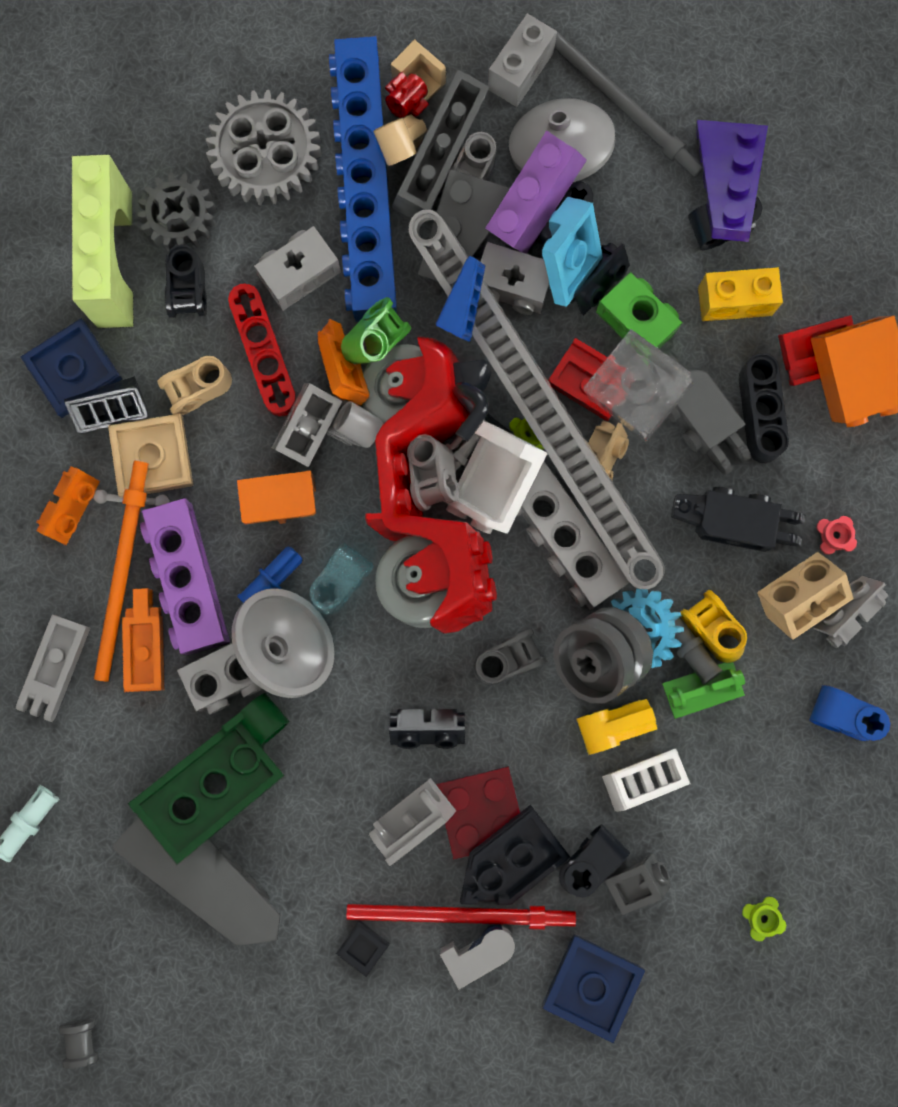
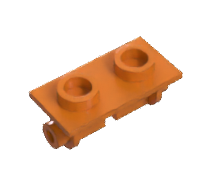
[36,466,100,545]

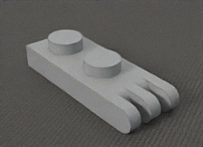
[16,614,91,722]

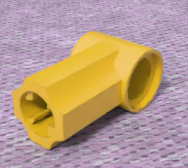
[576,699,657,755]

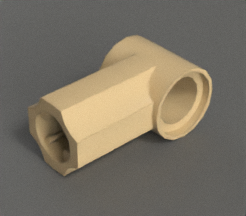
[373,114,427,166]

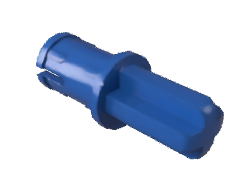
[237,547,303,603]

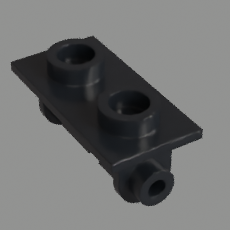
[570,243,630,316]
[389,709,465,749]

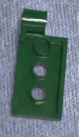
[128,693,290,865]

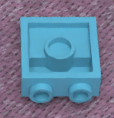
[542,197,603,307]

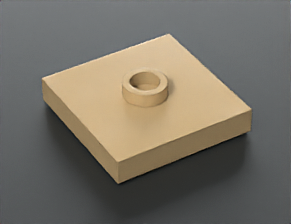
[108,413,194,498]

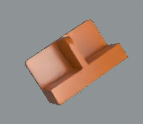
[237,471,316,524]

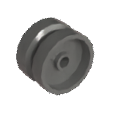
[553,607,653,704]

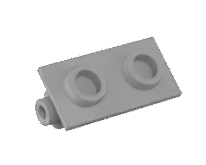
[813,576,888,648]

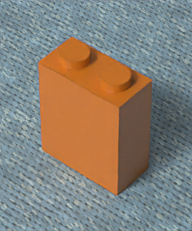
[811,315,898,427]

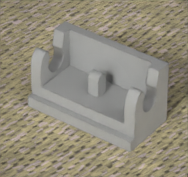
[369,778,456,866]

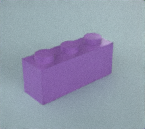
[485,130,587,254]

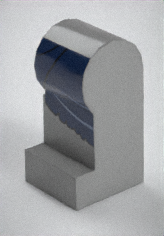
[440,924,515,990]

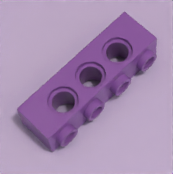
[140,498,230,655]

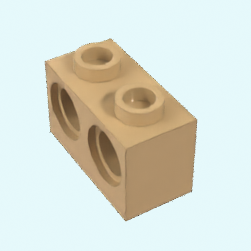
[757,552,854,640]

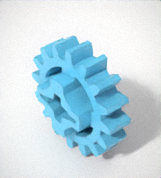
[611,589,684,668]

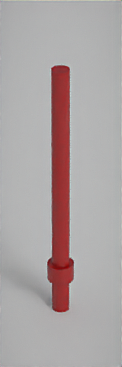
[346,904,576,930]

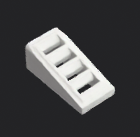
[602,749,690,812]

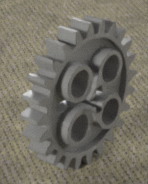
[206,90,322,205]

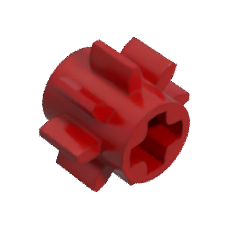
[385,72,429,118]

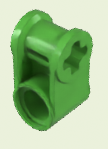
[341,297,411,364]

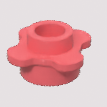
[816,516,857,555]

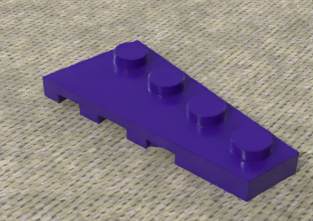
[696,120,768,242]

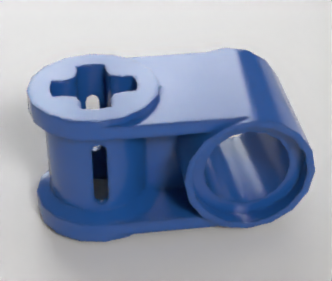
[809,685,891,741]

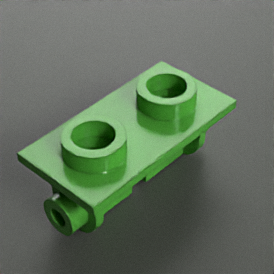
[662,662,745,719]

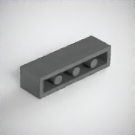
[391,69,489,218]

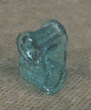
[310,543,374,615]

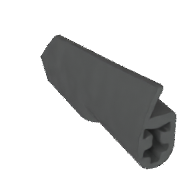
[113,804,280,946]

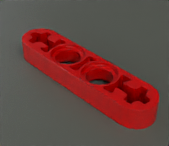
[228,283,297,417]

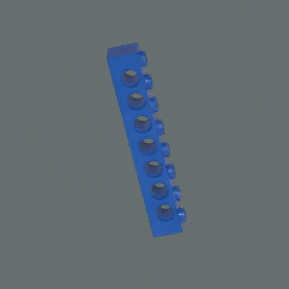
[329,36,397,322]

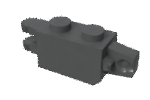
[652,355,751,475]

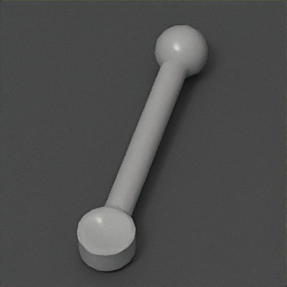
[94,490,170,506]

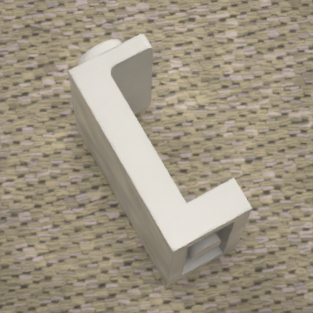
[444,421,547,534]

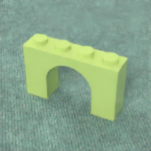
[72,155,133,328]

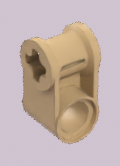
[157,356,232,415]

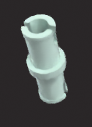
[0,785,60,862]

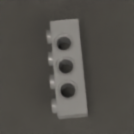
[516,462,630,610]

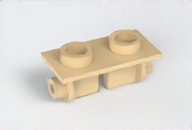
[588,421,629,480]

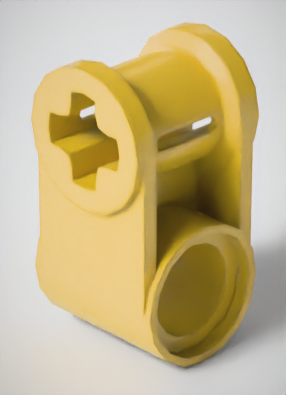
[680,590,747,663]

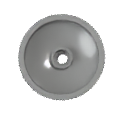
[509,98,615,182]
[232,589,334,698]

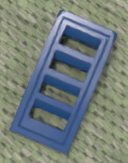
[436,256,486,342]

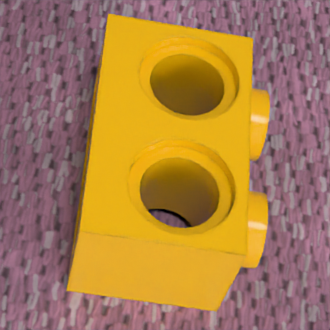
[698,267,783,321]

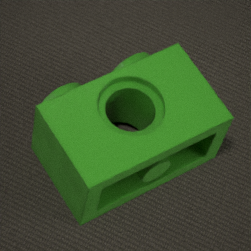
[596,272,682,361]

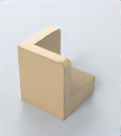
[391,39,446,102]

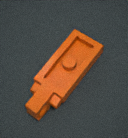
[317,319,370,406]
[122,588,165,692]

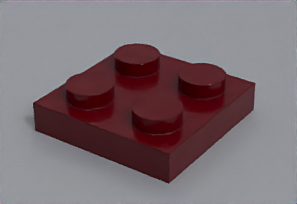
[436,766,520,859]

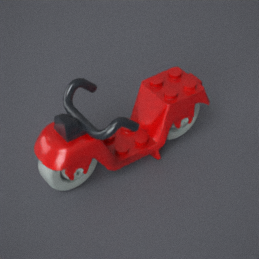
[362,337,512,634]

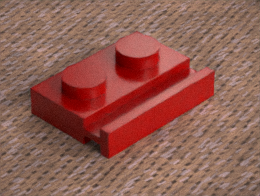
[778,315,854,386]
[548,338,637,422]

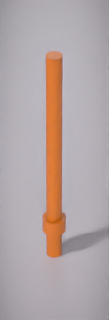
[94,460,149,682]

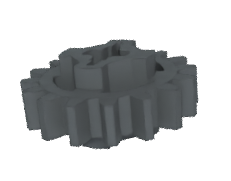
[137,173,217,251]

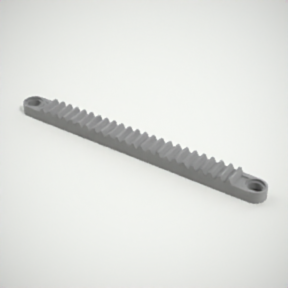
[409,209,665,589]

